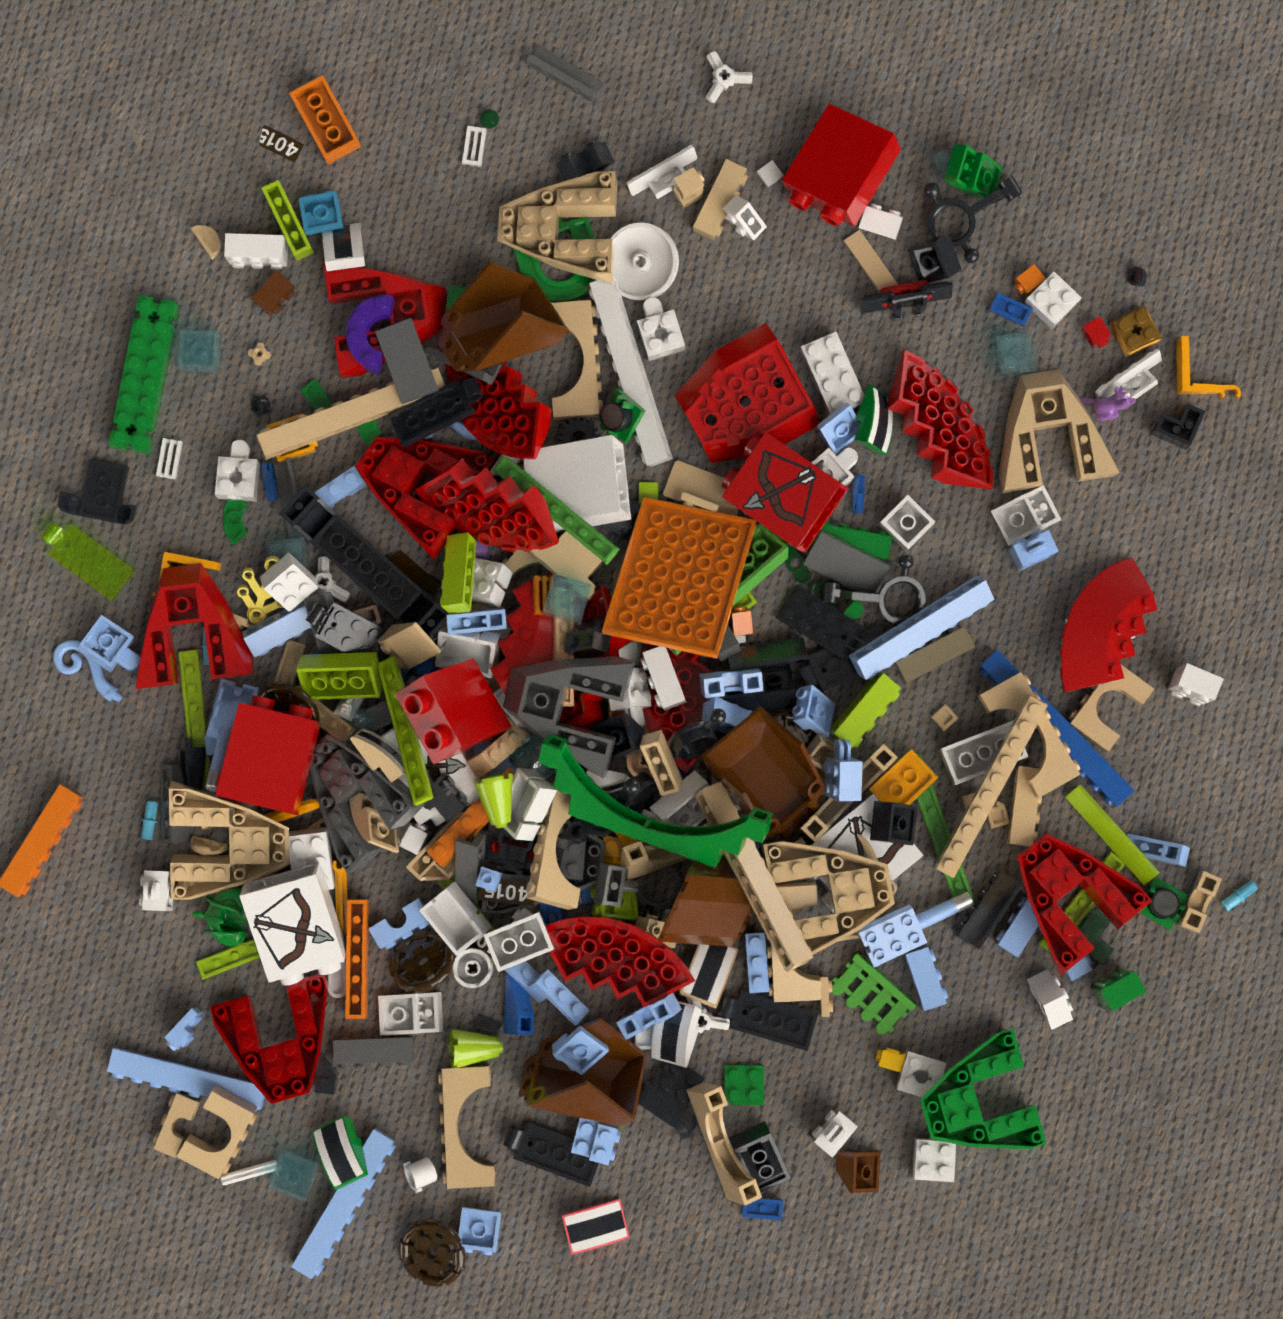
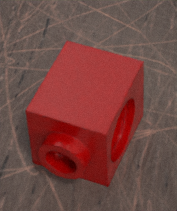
[1081,316,1112,349]

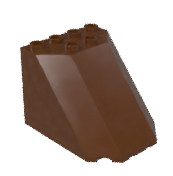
[438,261,569,371]
[701,706,826,838]
[658,854,753,947]
[518,1018,647,1126]

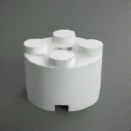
[453,948,493,988]

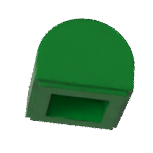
[843,600,863,621]

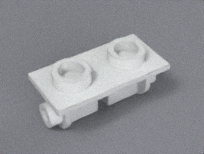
[333,698,364,721]

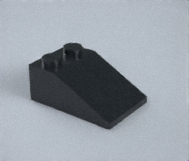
[729,1121,791,1193]

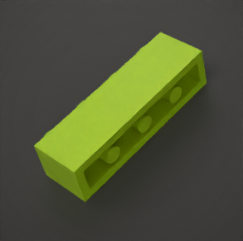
[262,180,314,261]
[440,533,477,614]

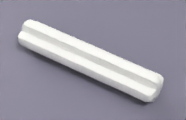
[220,1160,278,1185]

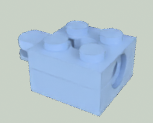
[1009,529,1058,571]
[78,615,140,673]
[823,739,862,801]

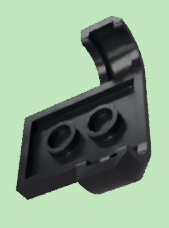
[57,460,137,525]
[638,1063,704,1139]

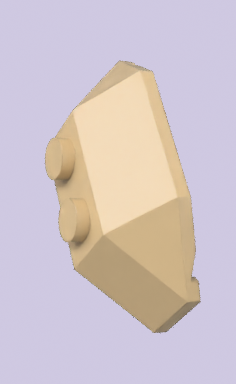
[406,811,471,881]

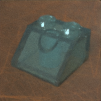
[993,333,1037,378]

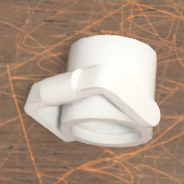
[403,1157,437,1194]

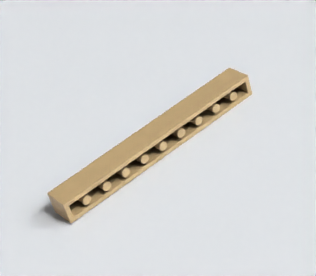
[257,368,445,460]
[935,694,1048,878]
[694,781,813,972]

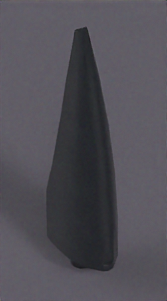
[180,737,206,790]

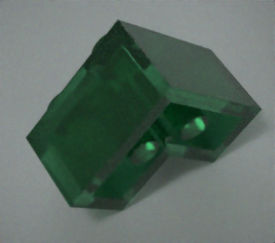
[1078,909,1115,965]

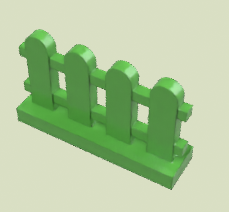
[832,951,917,1035]

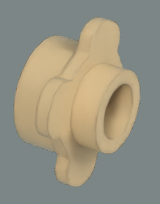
[248,343,271,366]

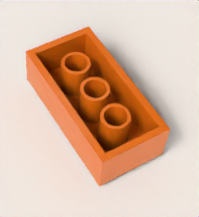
[289,75,361,165]

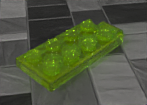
[41,522,136,602]

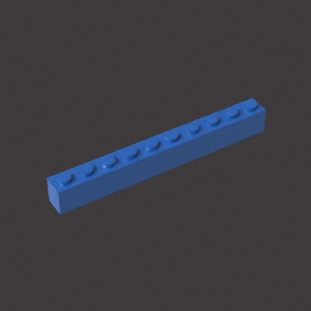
[979,649,1134,807]

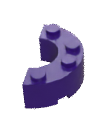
[346,295,395,376]

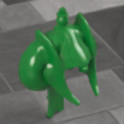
[192,887,249,947]

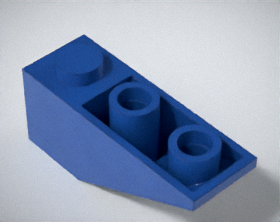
[504,974,534,1035]

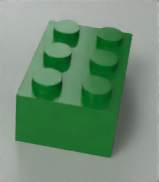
[1091,968,1147,1011]

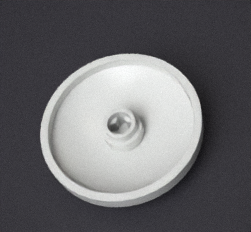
[611,223,679,300]

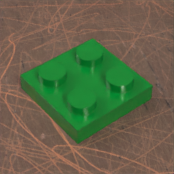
[724,1065,764,1105]

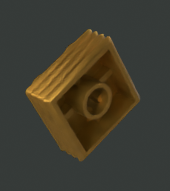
[1109,306,1162,358]

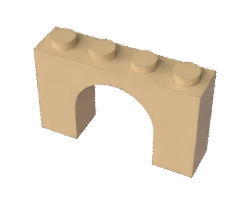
[1068,665,1154,752]
[177,1085,258,1179]

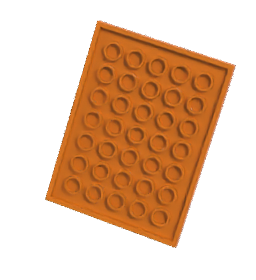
[602,497,756,659]

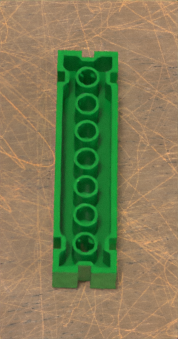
[108,295,180,455]

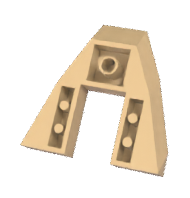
[497,171,617,284]
[998,369,1119,494]
[169,781,289,900]
[762,841,895,955]

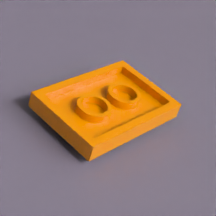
[869,749,939,805]

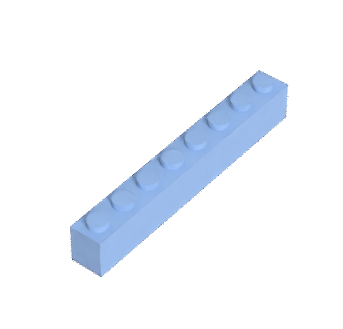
[849,576,994,680]
[107,1047,265,1112]
[291,1128,396,1279]

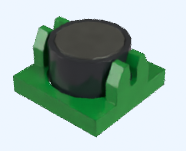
[599,388,646,443]
[1139,877,1189,930]

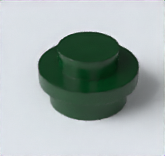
[480,109,499,129]

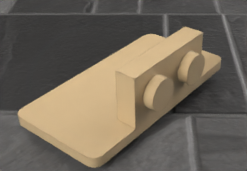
[663,461,739,516]

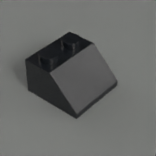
[907,234,962,282]
[565,615,610,658]
[870,801,918,846]

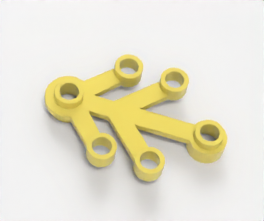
[237,556,284,624]

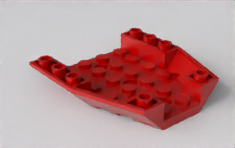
[674,323,820,463]

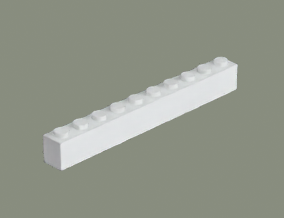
[589,277,673,467]

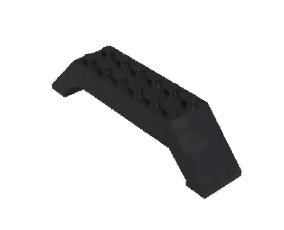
[279,485,449,639]

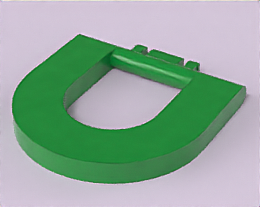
[513,217,596,303]

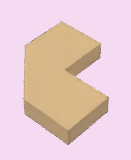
[961,793,1010,829]

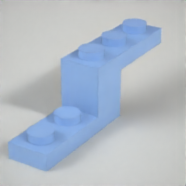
[505,961,590,1026]

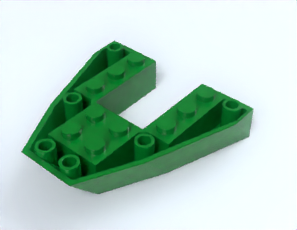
[920,1028,1047,1149]

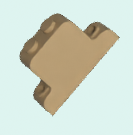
[528,531,602,604]

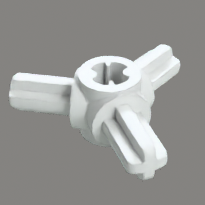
[706,51,752,103]
[309,556,350,602]
[686,997,730,1033]

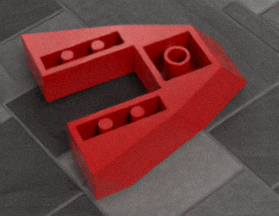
[323,262,447,379]
[355,437,495,559]
[135,563,255,689]
[1017,834,1152,977]
[210,974,328,1104]

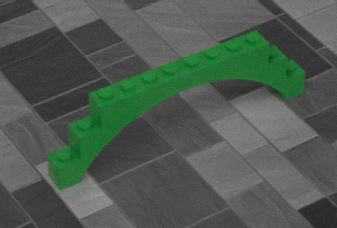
[539,734,773,868]

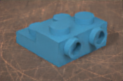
[298,190,343,236]

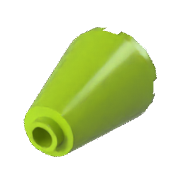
[473,773,513,828]
[449,1029,503,1069]

